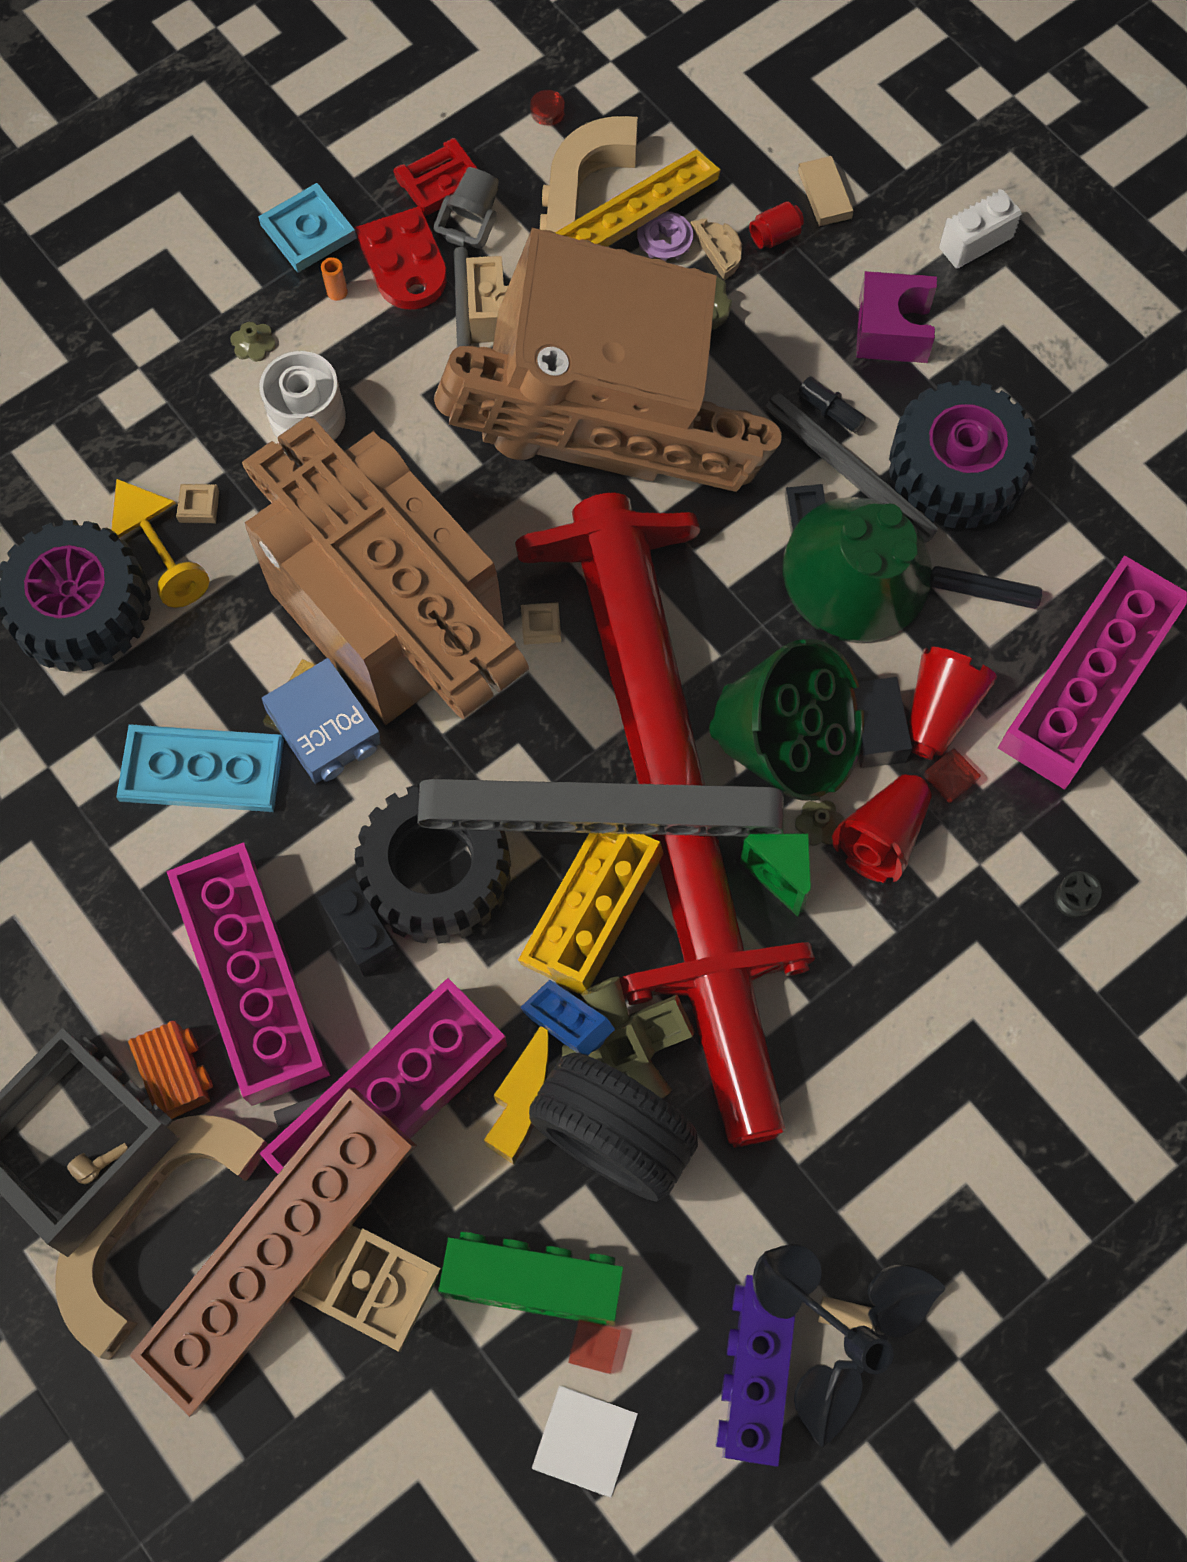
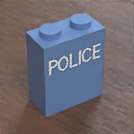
[262,658,381,784]

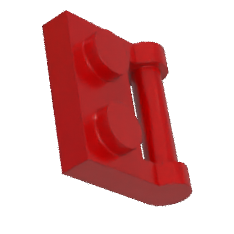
[393,138,477,217]

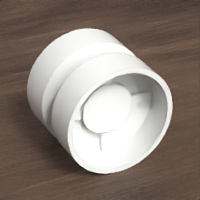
[259,351,346,440]

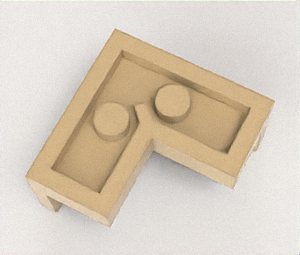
[466,256,508,343]

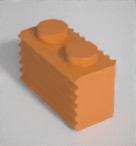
[128,1021,213,1119]

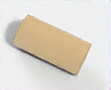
[817,1296,872,1329]

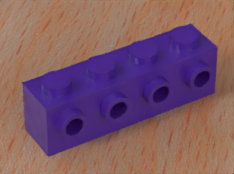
[715,1275,795,1467]

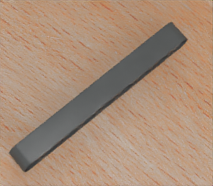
[417,779,783,837]

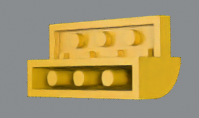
[518,833,664,994]

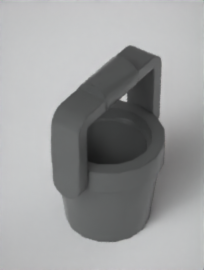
[434,167,499,249]

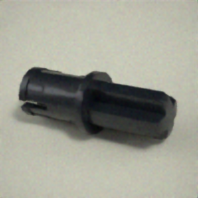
[797,376,866,432]

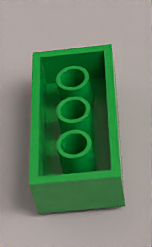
[438,1232,623,1327]

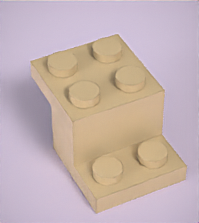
[294,1226,442,1352]

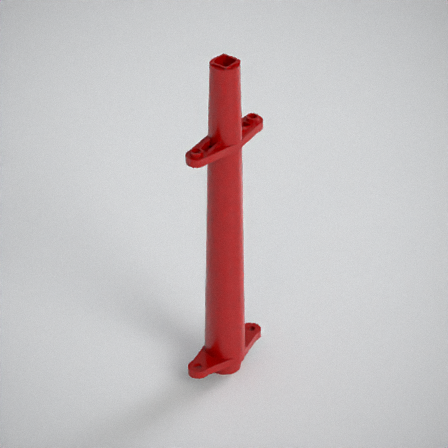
[515,493,815,1148]

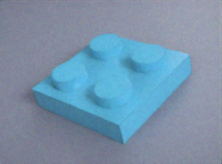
[258,183,356,272]

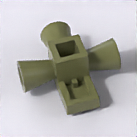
[562,976,695,1098]

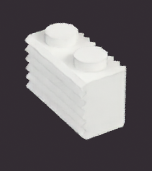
[939,189,1022,268]

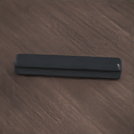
[931,566,1042,609]

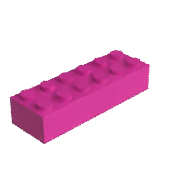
[998,555,1187,790]
[166,842,330,1106]
[259,978,507,1174]

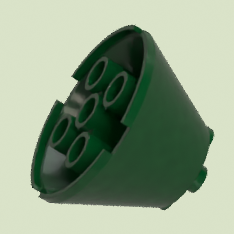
[783,497,932,643]
[709,639,864,801]

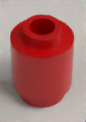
[749,201,804,249]

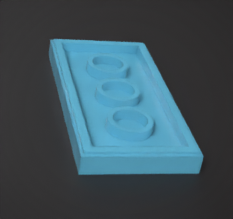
[116,725,284,812]

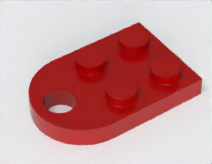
[354,206,447,309]

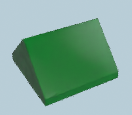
[740,834,811,916]

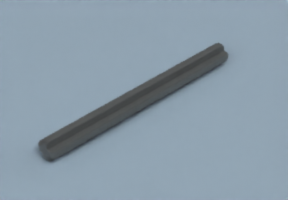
[766,394,938,543]

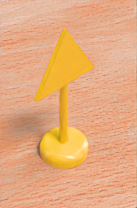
[111,479,210,608]

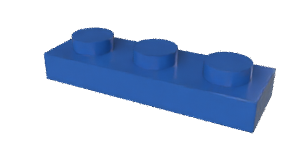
[520,980,615,1056]

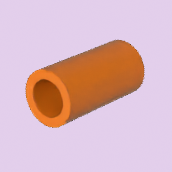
[321,257,348,301]

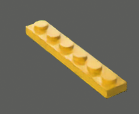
[555,149,720,247]

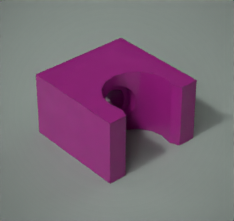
[856,271,937,363]

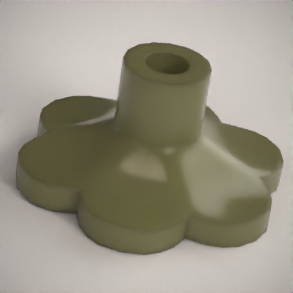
[231,322,275,362]
[795,800,845,846]

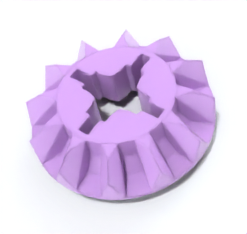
[637,211,693,261]

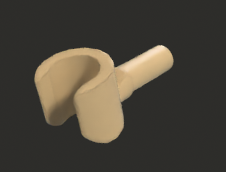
[67,1143,128,1184]

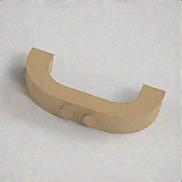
[540,116,638,232]
[55,1115,269,1360]

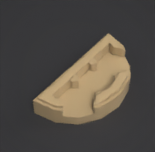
[690,218,742,281]

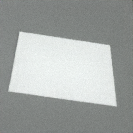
[532,1385,637,1498]

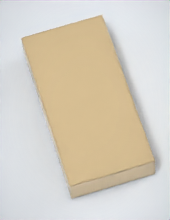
[798,156,853,226]

